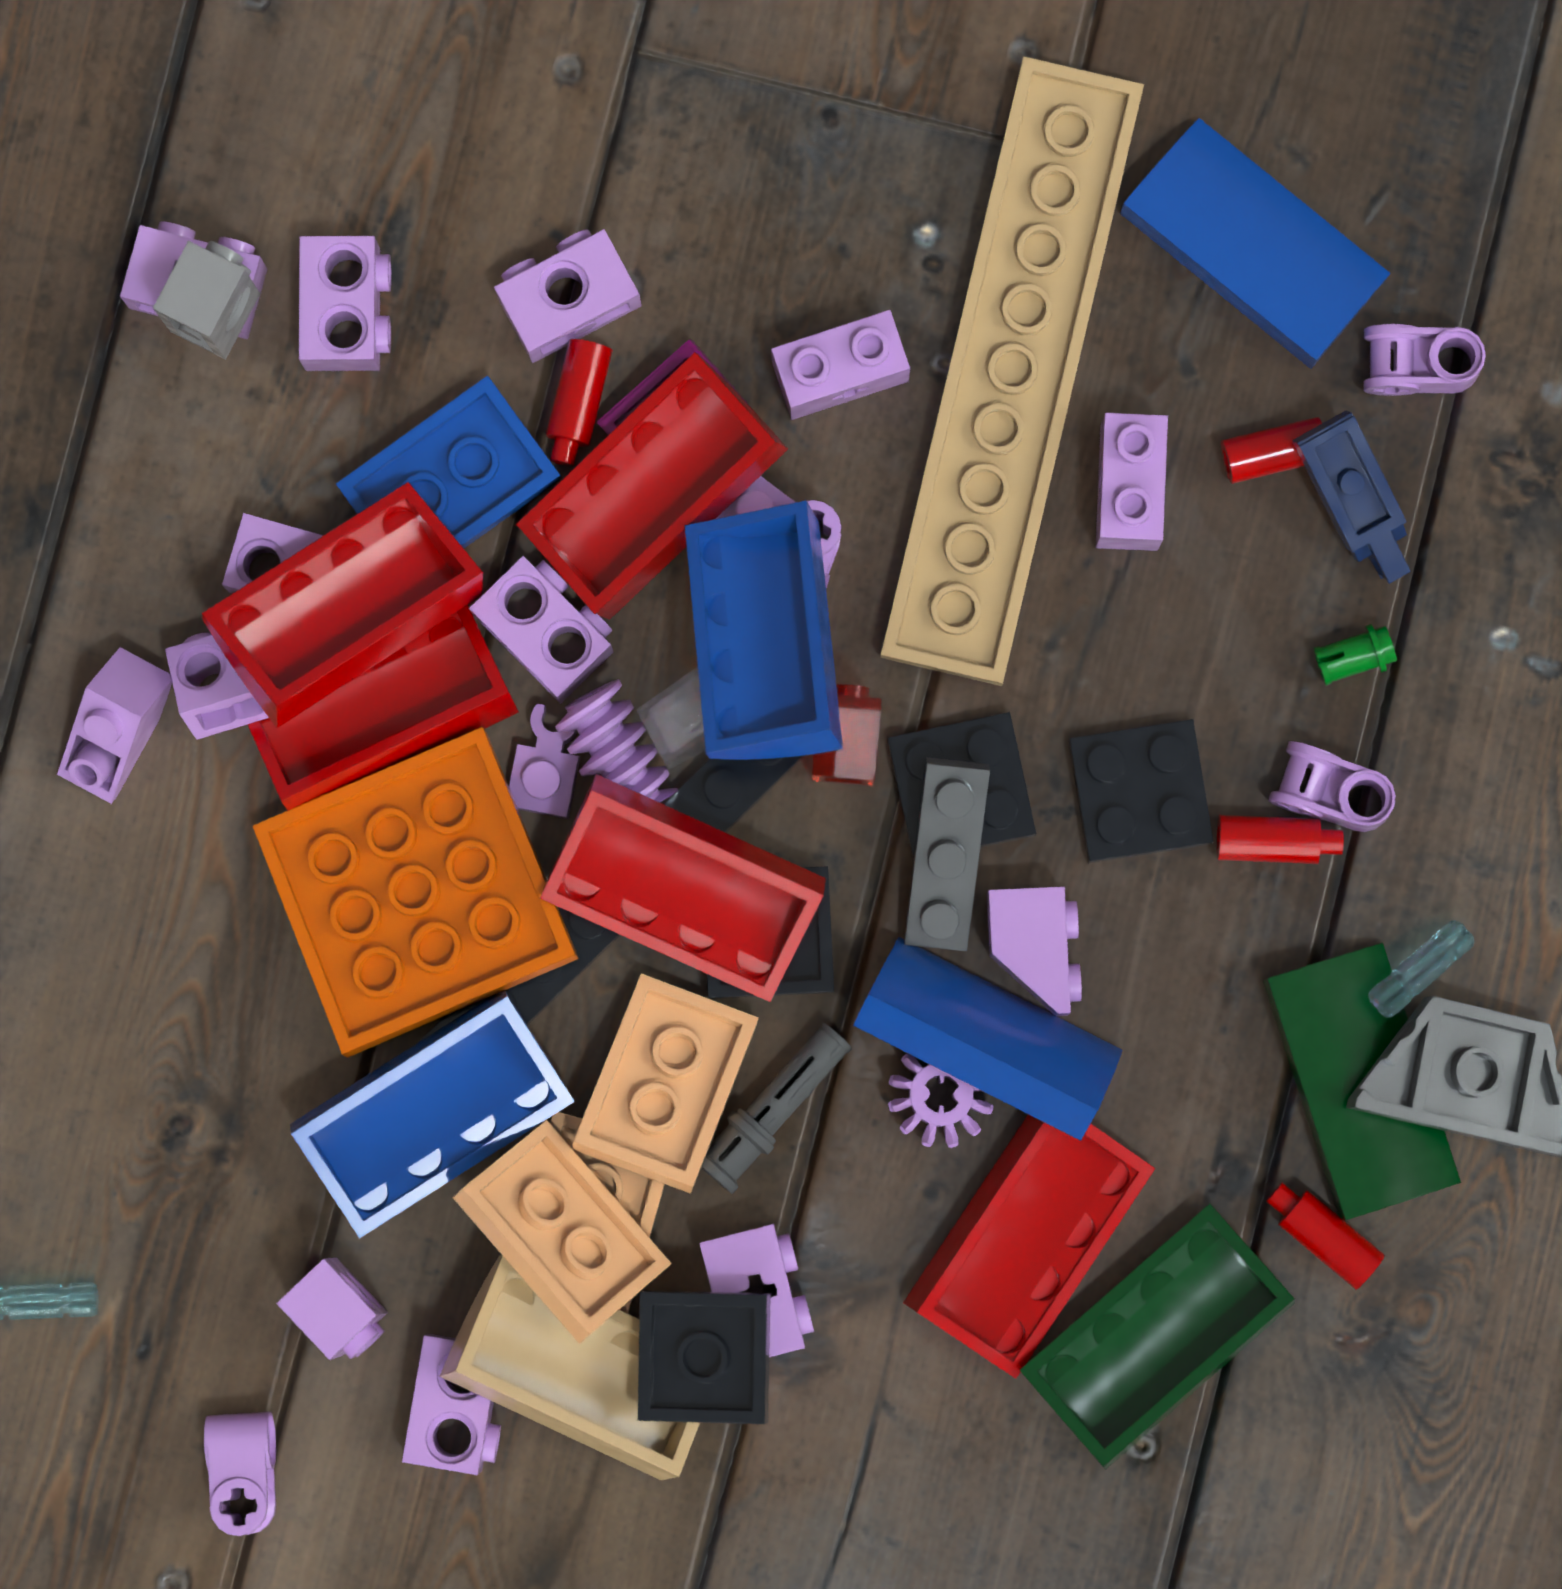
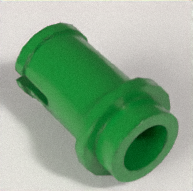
[1313,624,1397,686]

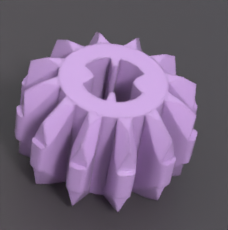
[888,1053,993,1148]

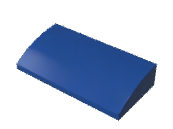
[1120,118,1391,369]
[685,501,843,760]
[853,937,1123,1141]
[290,990,575,1238]

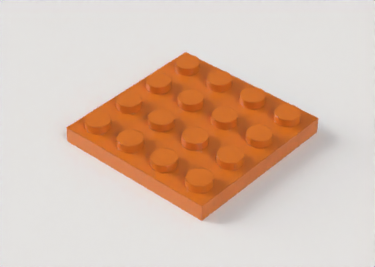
[253,727,579,1058]

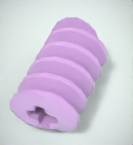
[555,679,678,803]

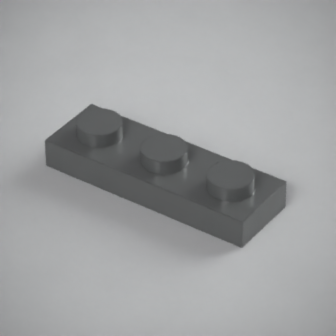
[904,757,990,951]

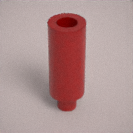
[545,339,613,467]
[1221,417,1322,484]
[1216,815,1344,864]
[1266,1182,1385,1290]

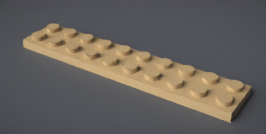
[881,56,1144,686]

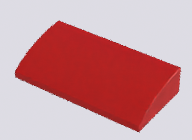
[516,352,788,620]
[202,482,483,728]
[247,605,519,811]
[540,774,826,1002]
[903,1114,1156,1379]

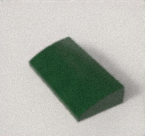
[1263,943,1461,1221]
[1020,1204,1295,1470]

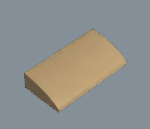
[440,1255,700,1480]

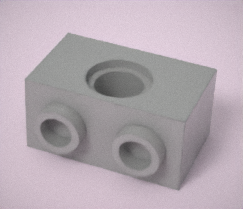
[153,241,260,360]

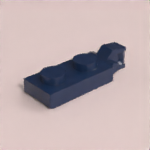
[1292,410,1411,584]

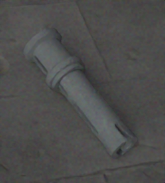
[701,1022,852,1195]

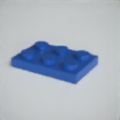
[336,375,561,549]

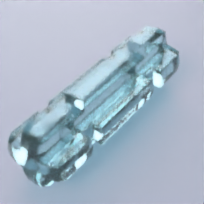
[1368,920,1475,1018]
[0,1282,99,1320]

